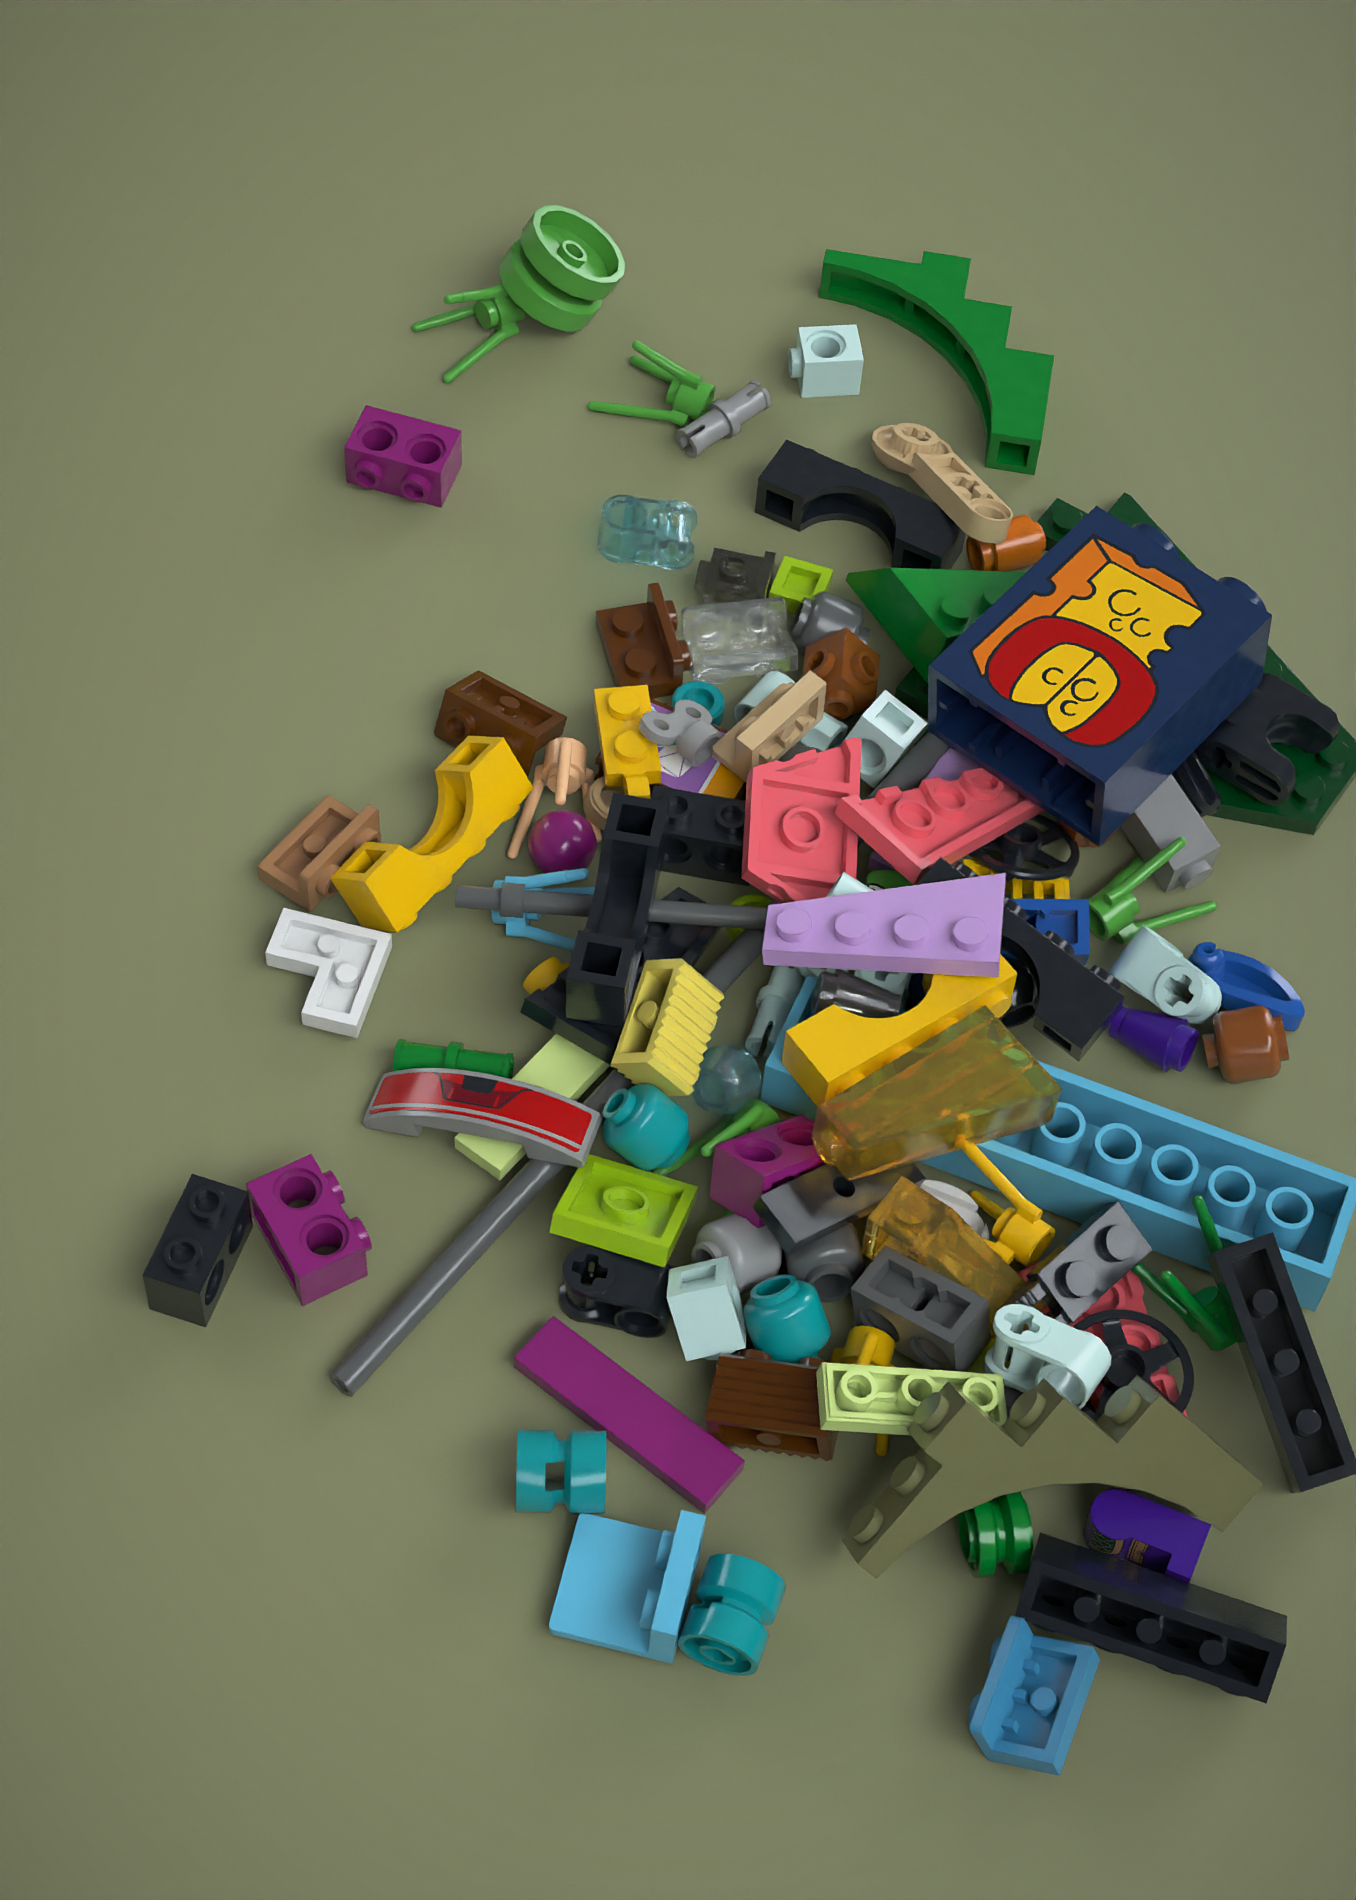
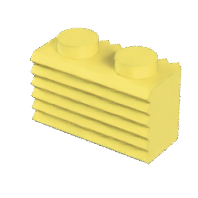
[610,958,725,1096]

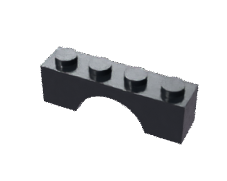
[755,439,966,570]
[566,793,670,1028]
[918,857,1125,1062]

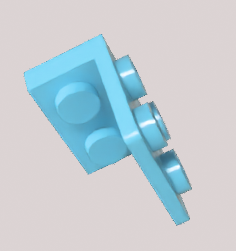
[549,1510,706,1664]

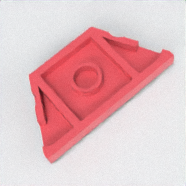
[741,738,862,904]

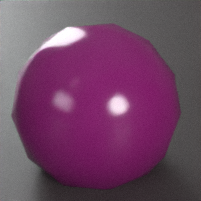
[527,809,598,874]

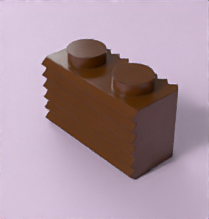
[705,1349,838,1461]

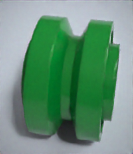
[958,1491,1033,1578]

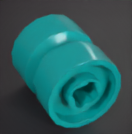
[516,1430,607,1513]
[677,1553,786,1676]

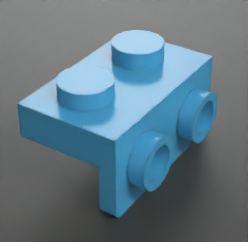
[968,1616,1100,1776]

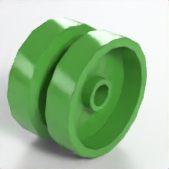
[499,205,625,332]

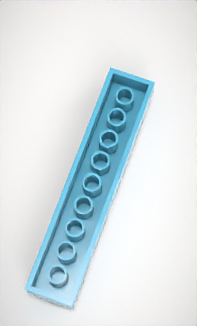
[760,975,1356,1312]

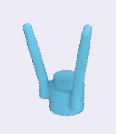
[491,868,595,952]

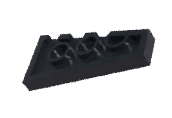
[520,887,721,1069]

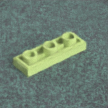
[454,1034,610,1181]
[816,1362,1007,1435]

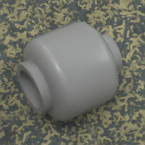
[691,1213,783,1295]

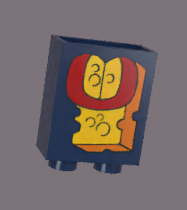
[928,506,1272,847]

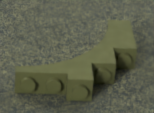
[842,1375,1264,1579]

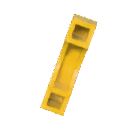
[330,736,534,933]
[781,954,1017,1114]

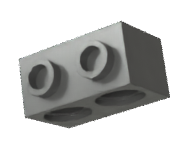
[851,1245,991,1372]

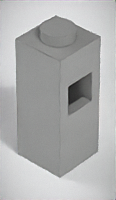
[1120,774,1221,893]

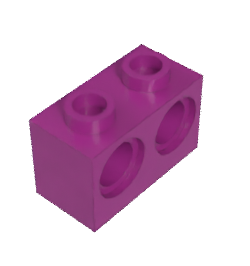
[344,405,462,508]
[710,1114,851,1228]
[246,1154,372,1306]

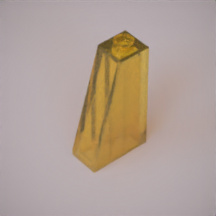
[812,1005,1062,1181]

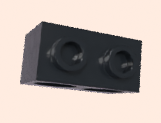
[651,785,750,887]
[142,1174,253,1327]

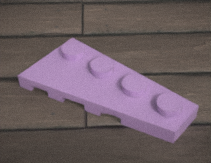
[762,873,1006,977]

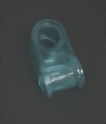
[598,495,698,570]

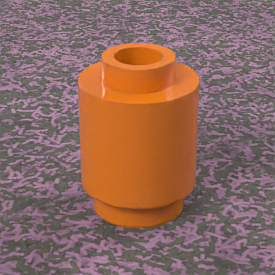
[966,514,1046,572]

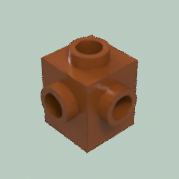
[802,627,880,721]

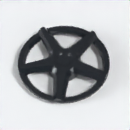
[968,814,1080,882]
[1073,1310,1194,1422]

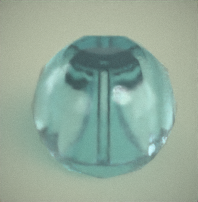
[692,1043,762,1118]

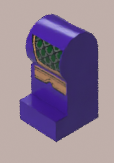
[1083,1489,1211,1583]

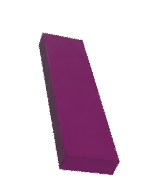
[514,1316,745,1514]

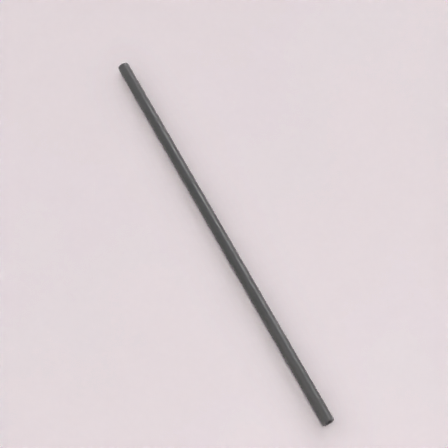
[329,732,951,1397]

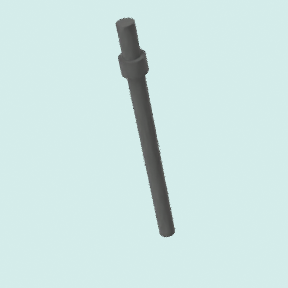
[455,883,768,930]

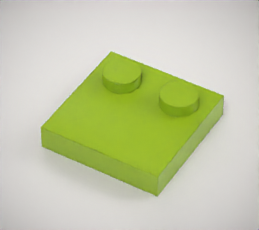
[549,1154,698,1268]

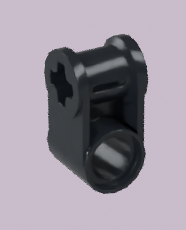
[558,1246,674,1338]

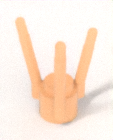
[507,737,602,859]

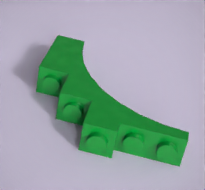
[819,249,1054,475]

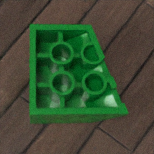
[845,568,1026,683]

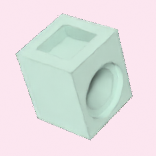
[788,324,864,398]
[840,690,927,789]
[666,1256,747,1361]

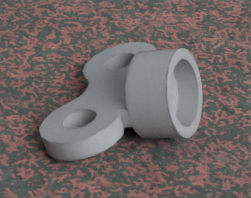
[638,700,723,767]

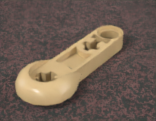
[871,422,1013,544]

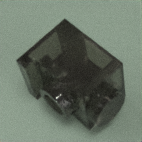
[694,548,776,625]

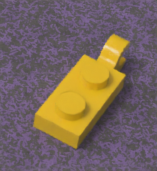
[593,685,661,799]

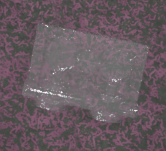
[681,597,798,684]

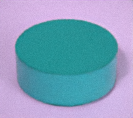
[671,681,725,726]

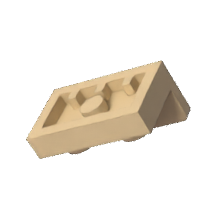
[712,670,827,782]

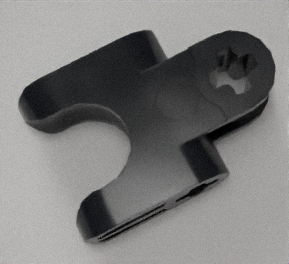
[1197,673,1339,806]

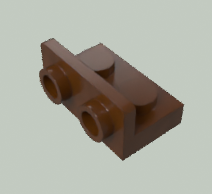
[596,582,691,699]
[434,670,567,777]

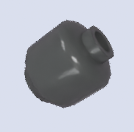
[789,591,870,656]
[782,1223,865,1303]

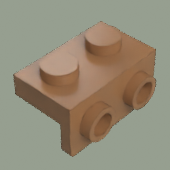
[257,795,381,912]

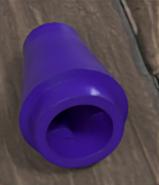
[1109,1005,1199,1072]

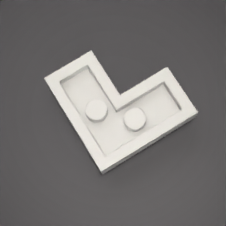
[265,908,392,1038]

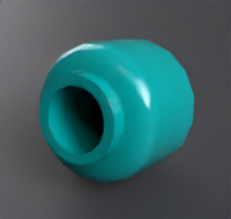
[602,1083,690,1171]
[742,1275,831,1364]

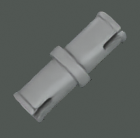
[676,380,771,458]

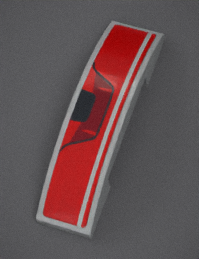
[363,1068,602,1168]

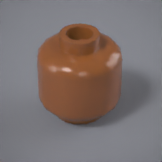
[1202,1005,1289,1084]

